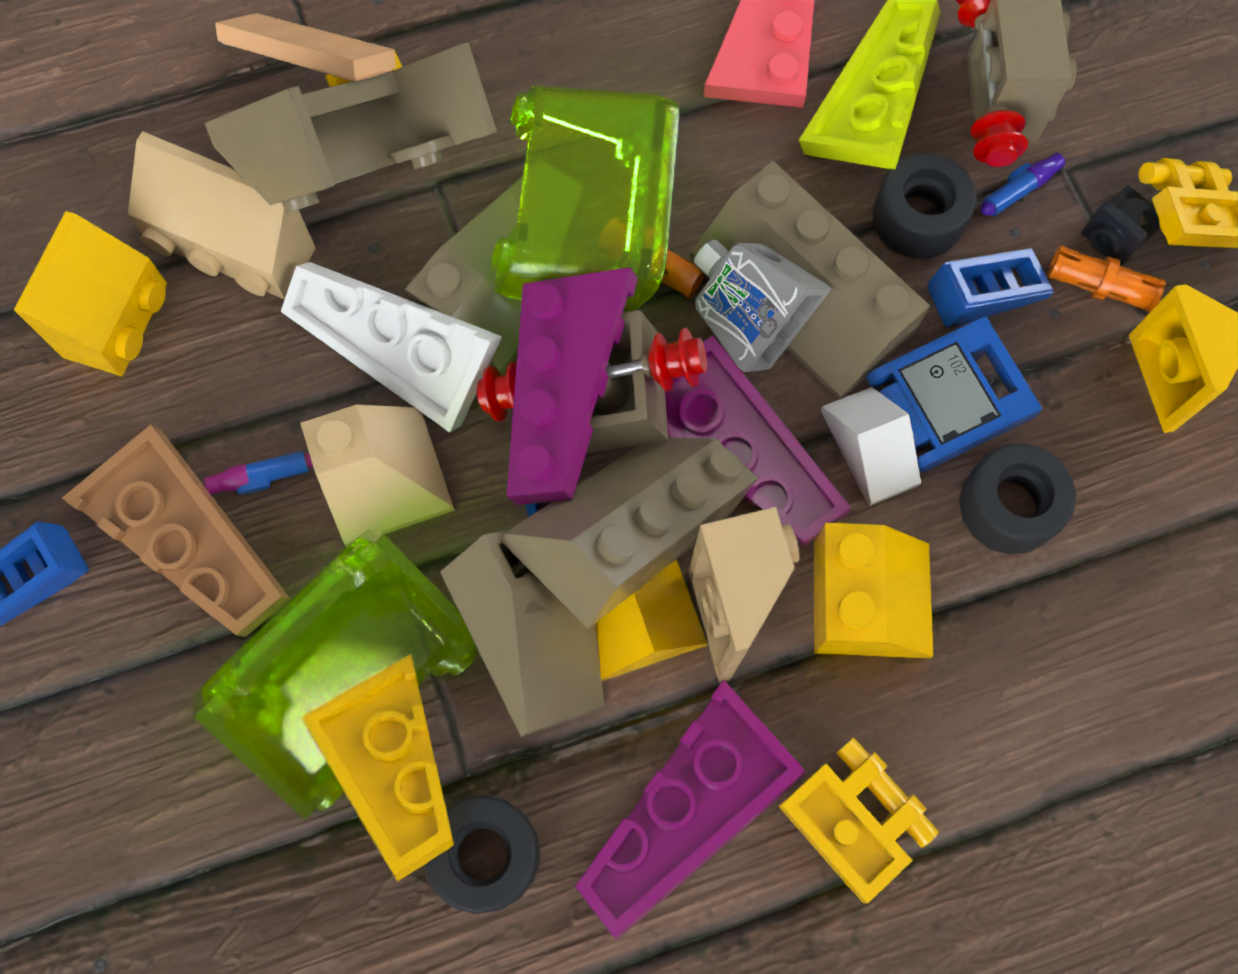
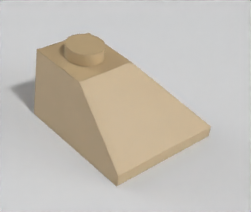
[300,405,455,547]

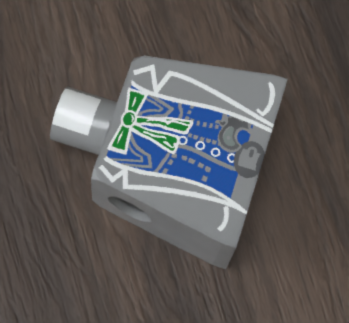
[694,240,831,373]

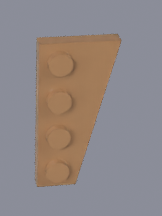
[62,424,291,637]

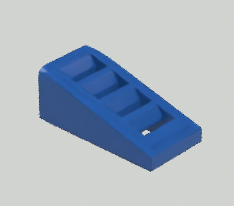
[927,248,1054,327]
[0,521,89,626]

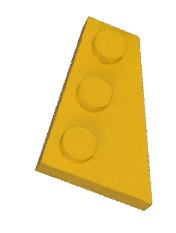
[302,654,454,882]

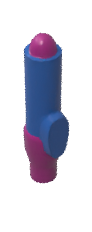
[204,450,313,495]

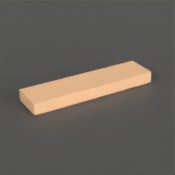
[215,13,396,82]

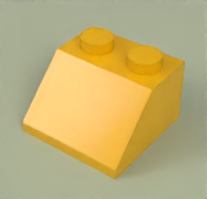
[14,211,167,376]
[814,523,933,659]

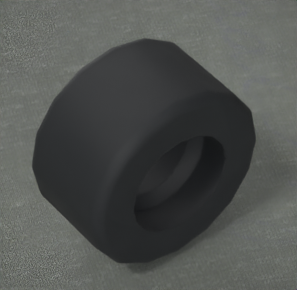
[872,153,977,258]
[959,443,1077,554]
[424,795,540,914]

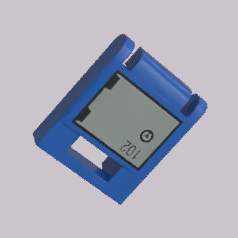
[866,316,1043,473]

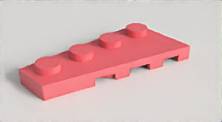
[703,0,814,108]

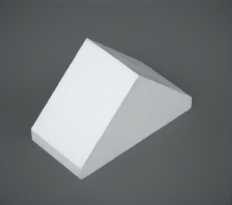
[821,387,921,506]

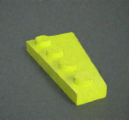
[799,0,940,170]

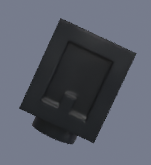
[1081,185,1160,266]

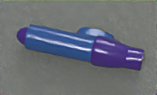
[981,153,1065,216]

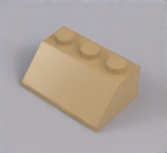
[128,131,316,300]
[688,507,799,683]

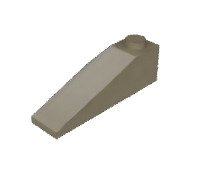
[405,161,582,374]

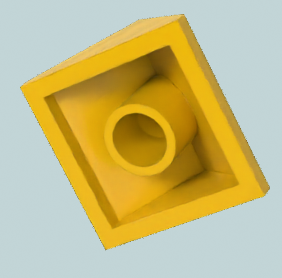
[1128,284,1238,433]
[596,559,708,681]

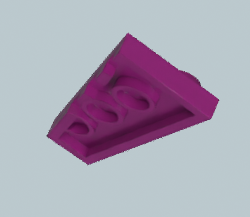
[507,267,638,505]
[665,335,851,546]
[575,680,805,940]

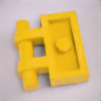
[1138,158,1238,248]
[778,737,939,904]

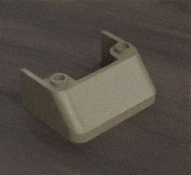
[204,42,497,213]

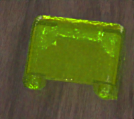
[491,85,679,313]
[192,529,478,819]

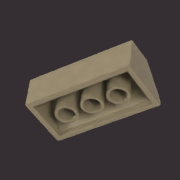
[690,161,930,400]
[501,437,758,629]

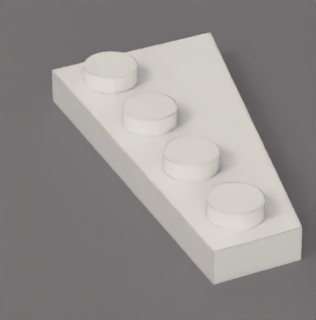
[281,262,502,432]

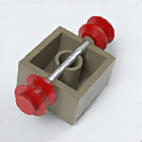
[956,0,1077,167]
[477,310,707,454]

